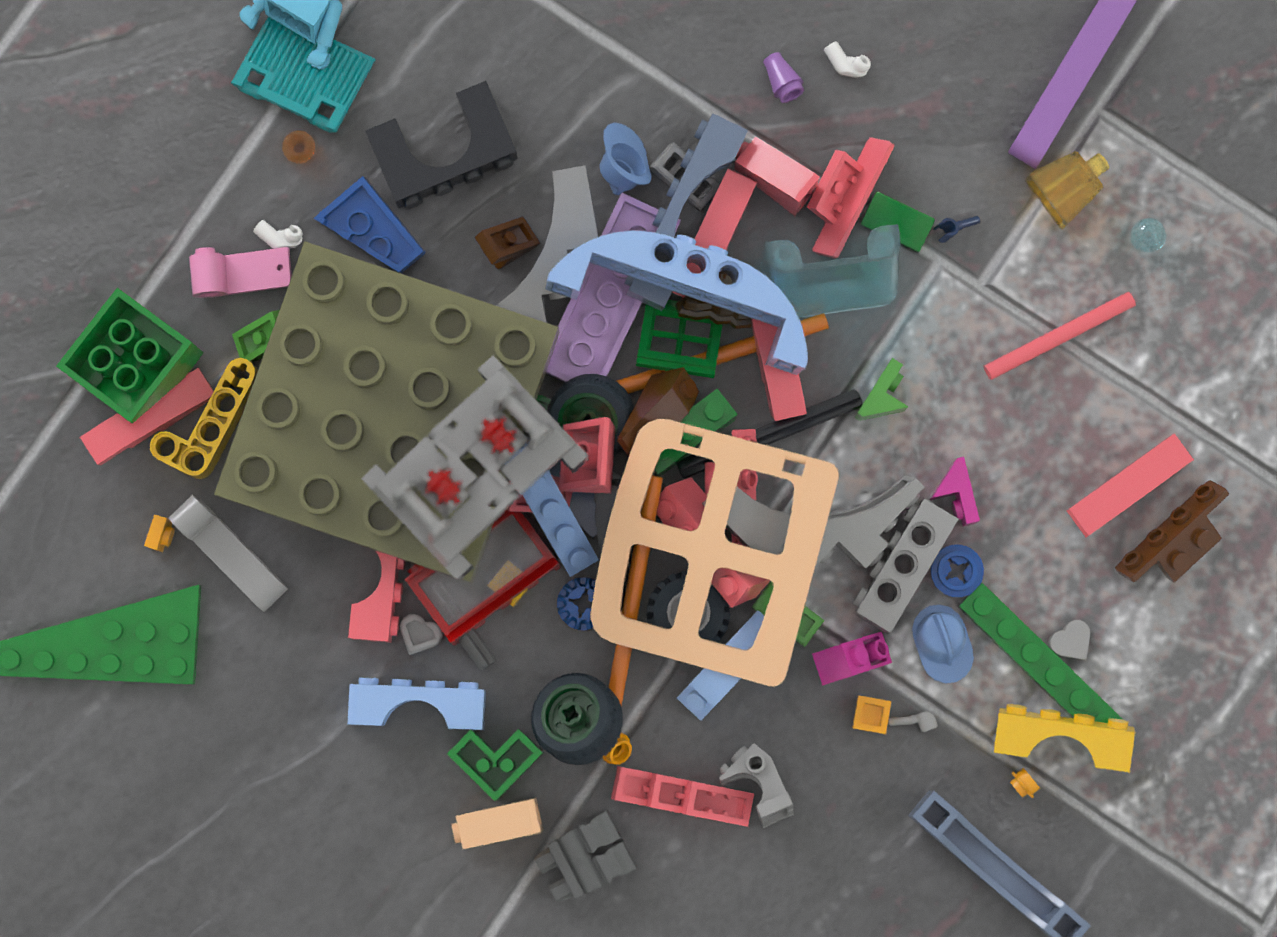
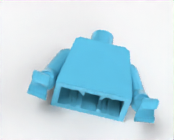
[240,0,343,69]

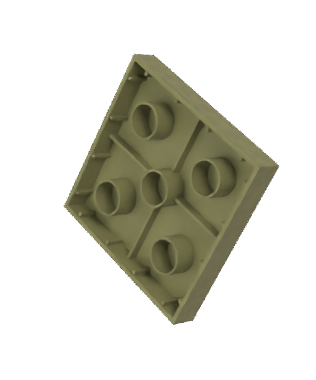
[214,241,560,584]

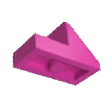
[930,456,980,527]

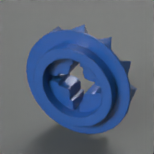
[930,544,984,598]
[557,577,596,630]

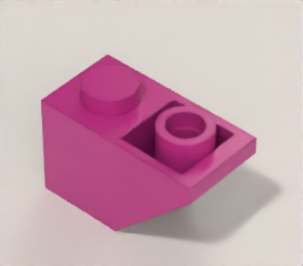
[812,631,892,686]

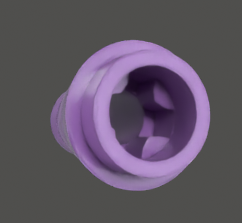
[763,52,804,103]

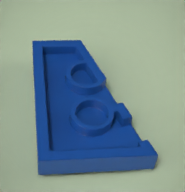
[314,176,426,274]

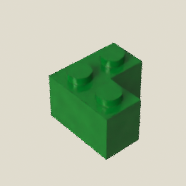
[447,729,544,801]

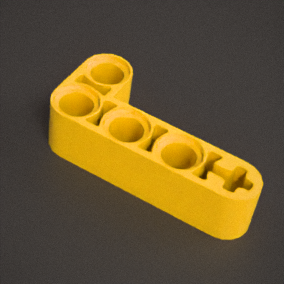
[150,358,258,479]

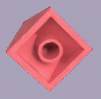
[559,417,616,494]

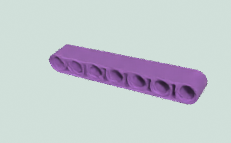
[1007,0,1137,169]

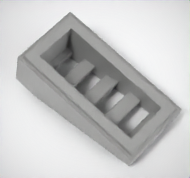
[649,143,720,211]

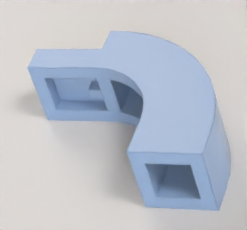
[677,610,764,721]

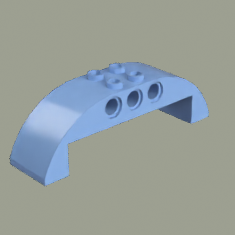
[545,230,808,375]

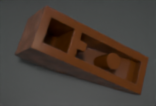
[617,367,700,456]

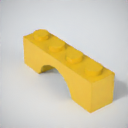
[994,704,1135,773]

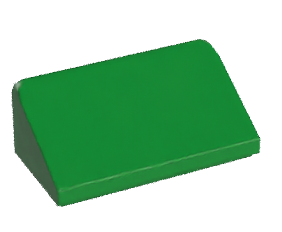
[860,192,935,253]

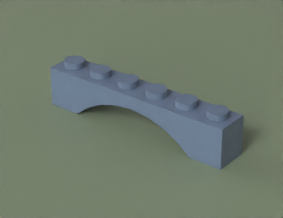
[624,113,748,311]
[908,790,1091,937]

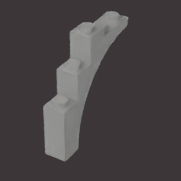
[496,165,599,323]
[702,475,925,568]

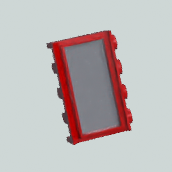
[404,510,561,646]

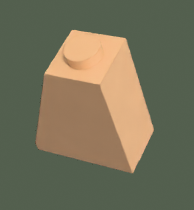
[452,798,543,849]

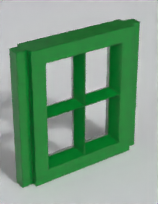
[636,300,723,378]

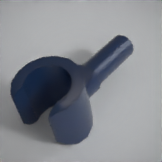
[933,216,980,243]

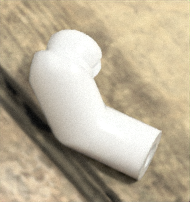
[824,41,871,78]
[253,220,303,249]

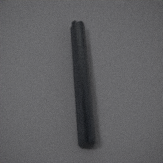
[677,389,862,478]

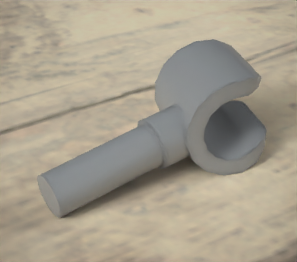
[889,711,938,732]

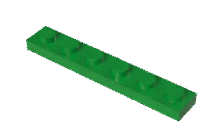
[958,583,1123,723]

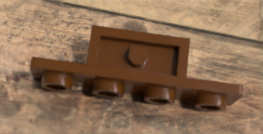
[1115,480,1229,583]

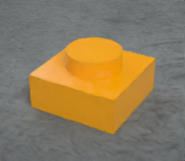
[144,514,175,552]
[852,695,892,734]

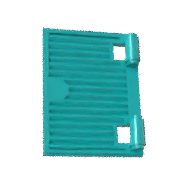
[231,16,376,133]

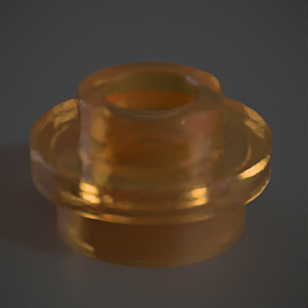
[282,131,315,164]

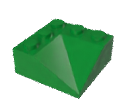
[56,288,204,424]

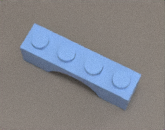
[348,678,486,730]

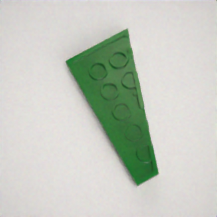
[0,585,201,685]

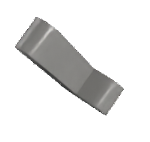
[168,494,288,612]

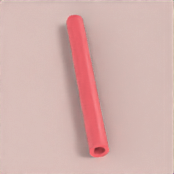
[983,292,1136,380]

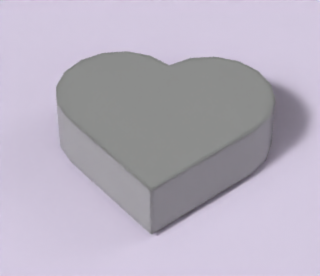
[400,614,443,655]
[1048,620,1090,660]

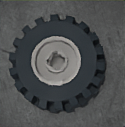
[646,571,731,643]

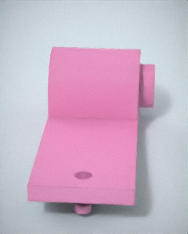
[189,247,292,298]

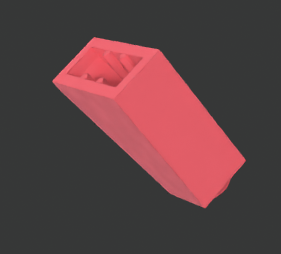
[734,136,820,216]

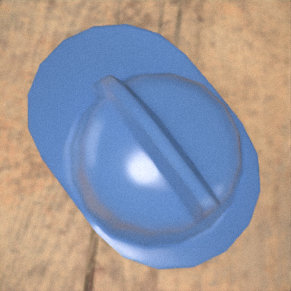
[599,123,652,195]
[912,605,974,683]

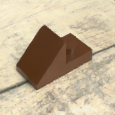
[474,216,540,269]

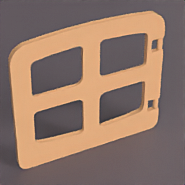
[591,419,839,686]

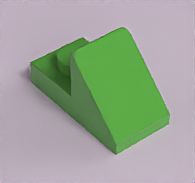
[232,310,280,362]
[854,358,908,421]

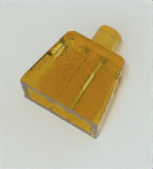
[1025,151,1109,230]

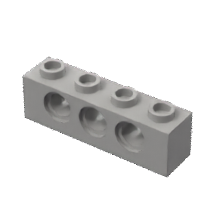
[852,498,958,634]

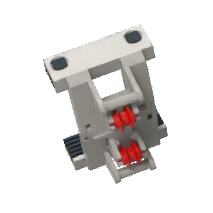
[361,356,589,581]

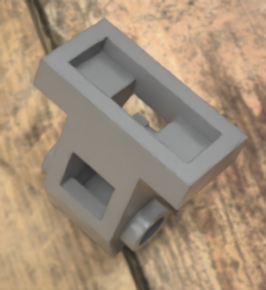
[719,743,794,828]

